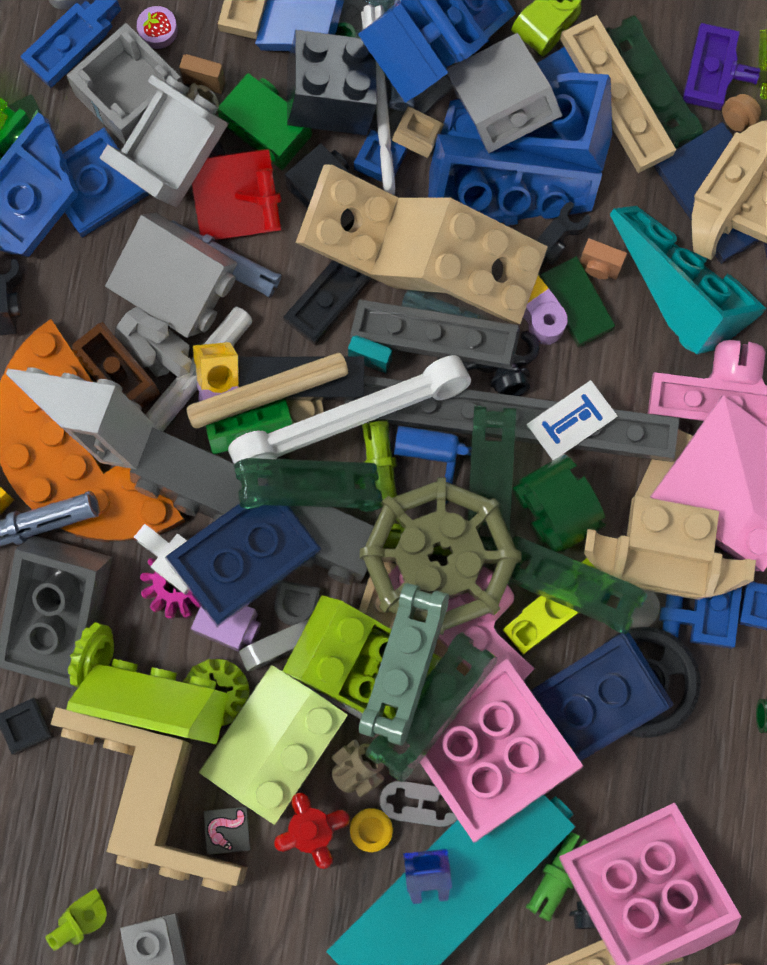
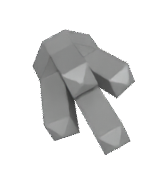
[114,306,192,378]

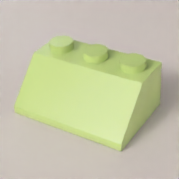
[199,665,348,825]

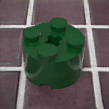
[512,454,607,553]

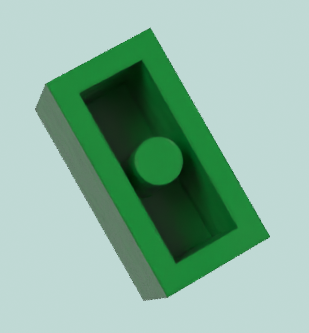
[218,73,312,170]

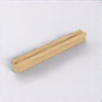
[187,353,348,428]

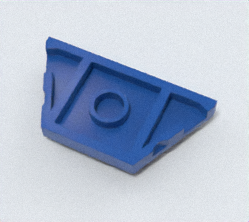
[0,112,79,257]

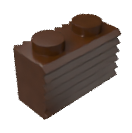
[72,322,160,410]

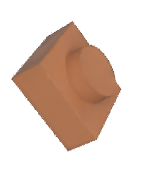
[580,238,627,280]

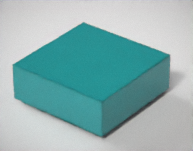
[348,335,392,374]

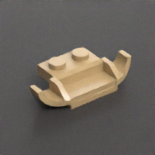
[692,120,767,260]
[584,496,756,600]

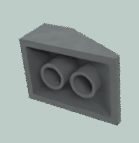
[0,536,113,689]

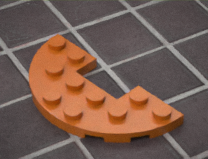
[0,319,185,542]

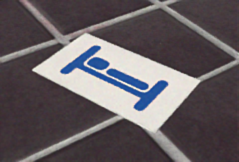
[527,380,618,460]

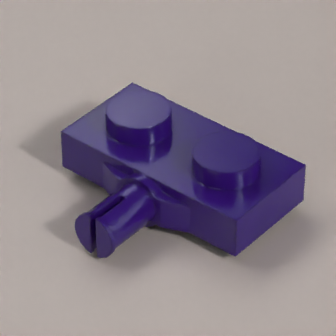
[682,23,760,111]

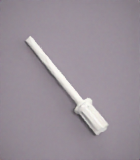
[361,5,395,195]

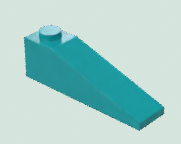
[610,206,767,354]

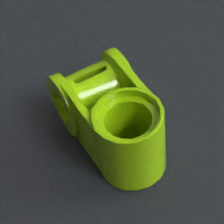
[511,0,582,56]

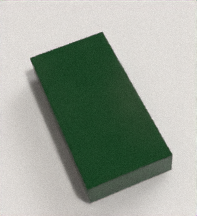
[540,256,615,347]

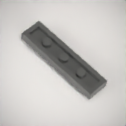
[350,299,520,369]

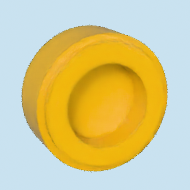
[350,808,393,852]

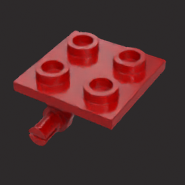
[192,149,281,240]

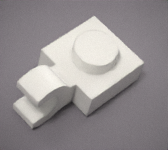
[134,524,189,595]

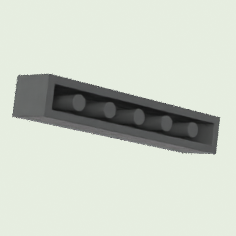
[130,427,374,585]

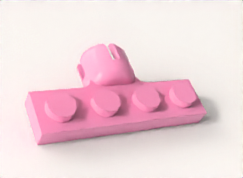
[647,340,767,427]
[388,566,534,681]

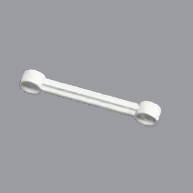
[228,355,471,476]

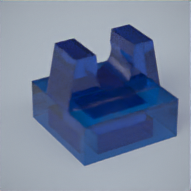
[403,849,452,904]

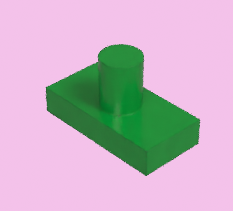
[206,399,292,454]

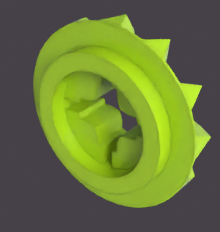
[68,622,114,688]
[183,659,250,726]

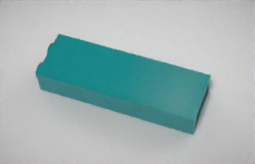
[326,795,575,965]

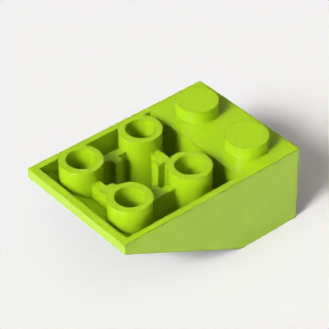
[282,595,444,721]

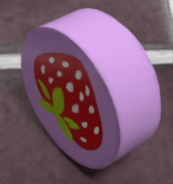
[137,6,178,49]

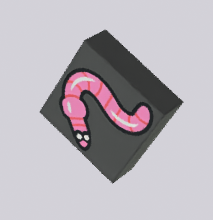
[203,807,251,855]

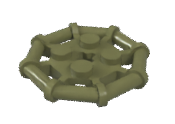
[359,477,521,635]

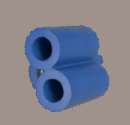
[394,426,472,504]

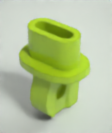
[45,889,107,951]

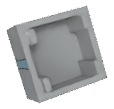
[66,23,183,145]

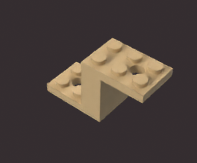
[296,165,548,324]
[50,707,248,892]

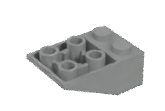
[6,367,154,469]

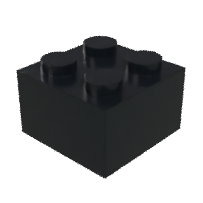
[287,30,377,135]

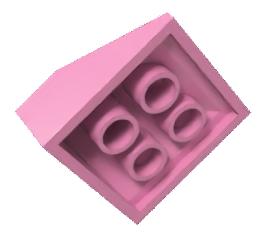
[650,396,767,572]
[406,659,583,843]
[559,803,741,965]

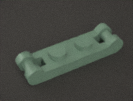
[359,583,449,746]

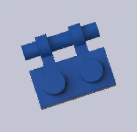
[659,587,742,649]

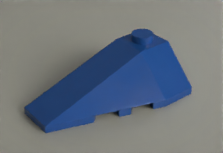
[441,72,612,171]
[428,134,602,226]

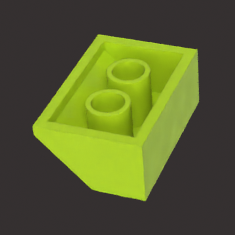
[66,659,229,744]

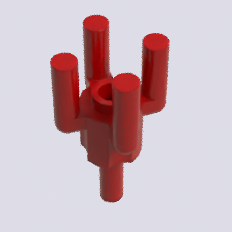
[274,793,350,869]

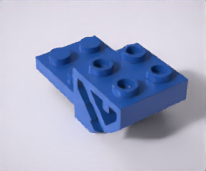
[358,0,516,103]

